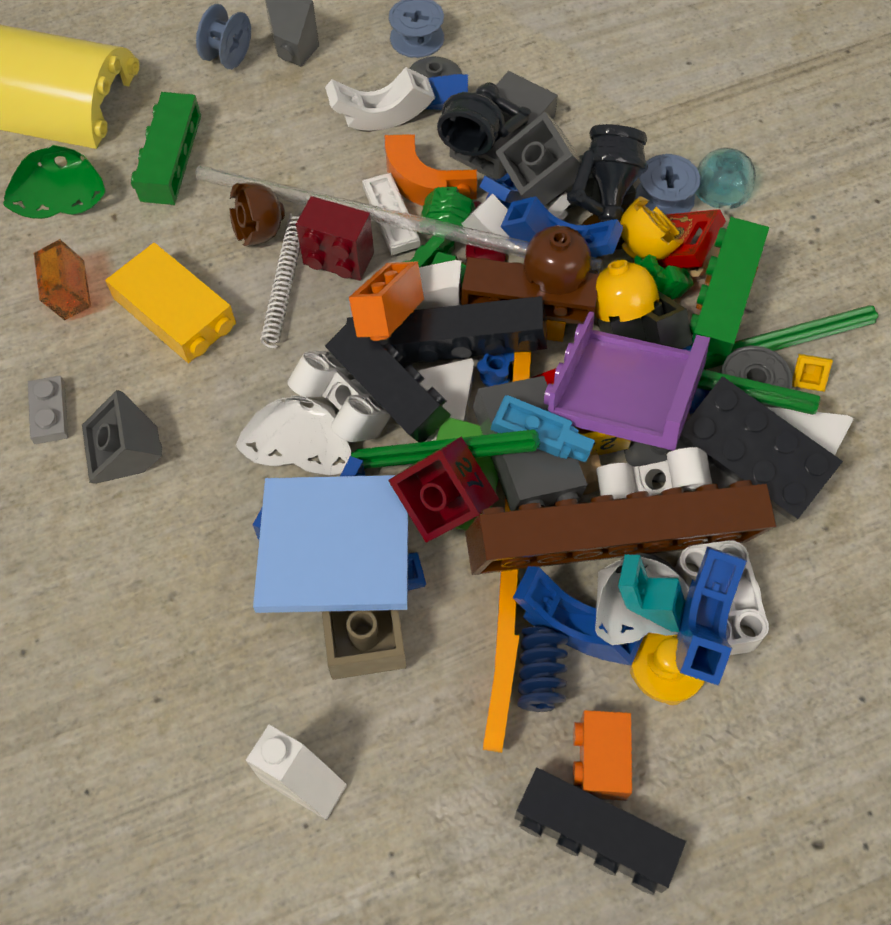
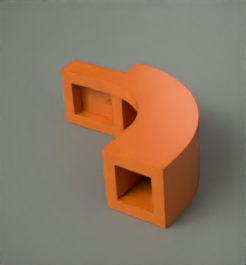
[385,134,477,206]

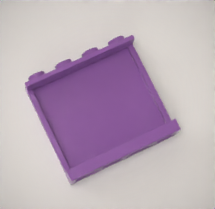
[544,312,710,451]

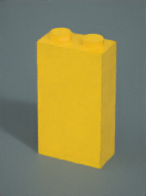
[105,242,236,364]

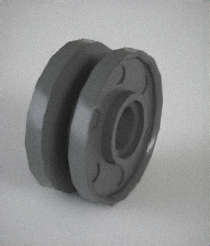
[720,345,792,408]

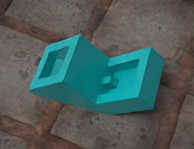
[618,554,685,632]

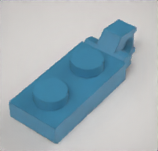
[490,395,595,462]

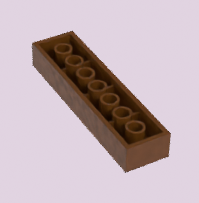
[465,480,777,575]

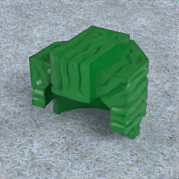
[420,187,476,234]
[634,254,694,300]

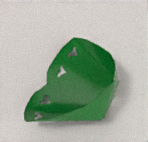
[3,145,105,219]

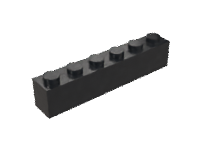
[346,296,547,364]

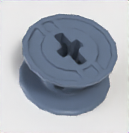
[388,0,444,58]
[196,3,251,70]
[635,154,701,214]

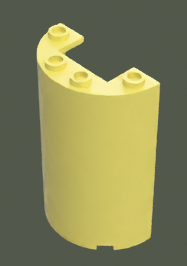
[0,25,140,149]

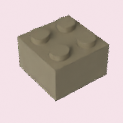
[322,610,407,680]

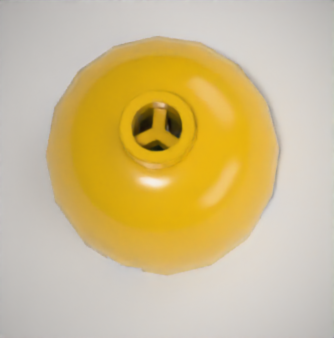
[620,196,683,261]
[594,260,659,322]

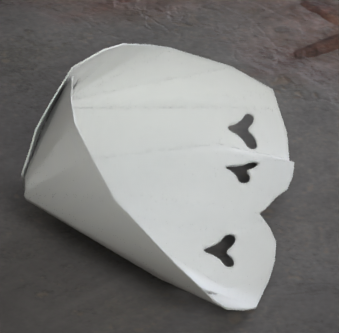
[236,395,351,476]
[595,557,689,645]

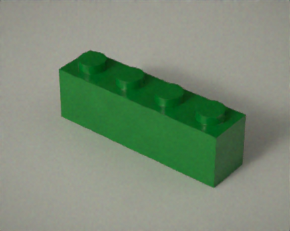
[131,92,201,205]
[689,217,770,357]

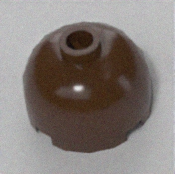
[229,182,285,246]
[523,225,591,295]

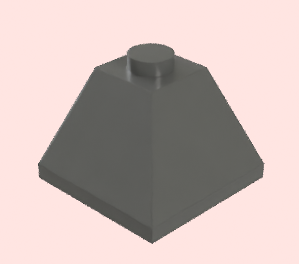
[265,0,319,67]
[82,390,162,484]

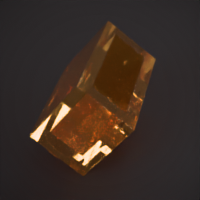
[34,239,91,320]

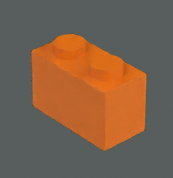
[573,710,632,801]

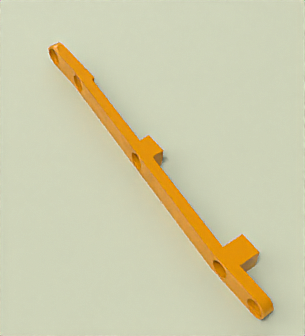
[483,320,566,753]

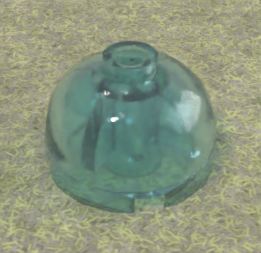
[695,147,756,209]

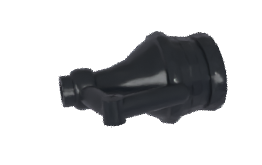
[437,82,531,156]
[567,124,648,222]

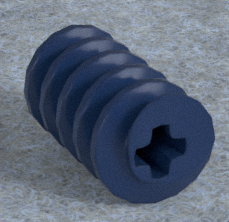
[517,627,568,712]

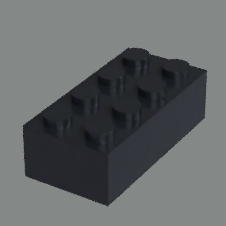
[679,376,843,522]

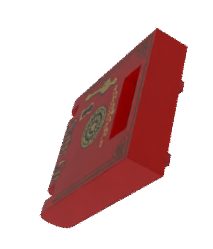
[633,209,726,269]

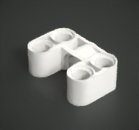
[287,351,391,442]
[596,447,712,500]
[675,541,769,655]

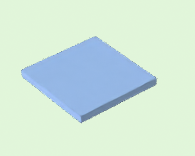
[253,475,409,613]

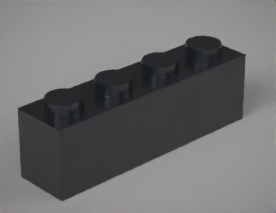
[325,317,451,442]
[514,767,686,895]

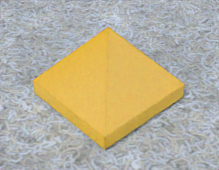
[792,354,833,392]

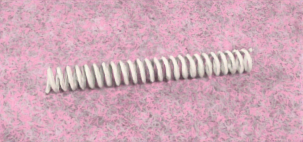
[260,214,300,348]

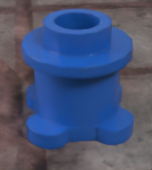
[477,352,514,387]

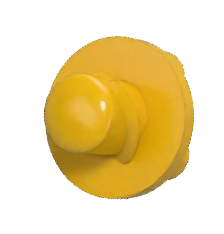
[630,632,705,705]

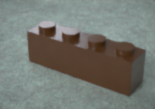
[461,257,600,324]

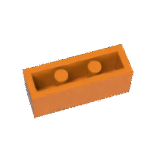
[349,261,424,341]

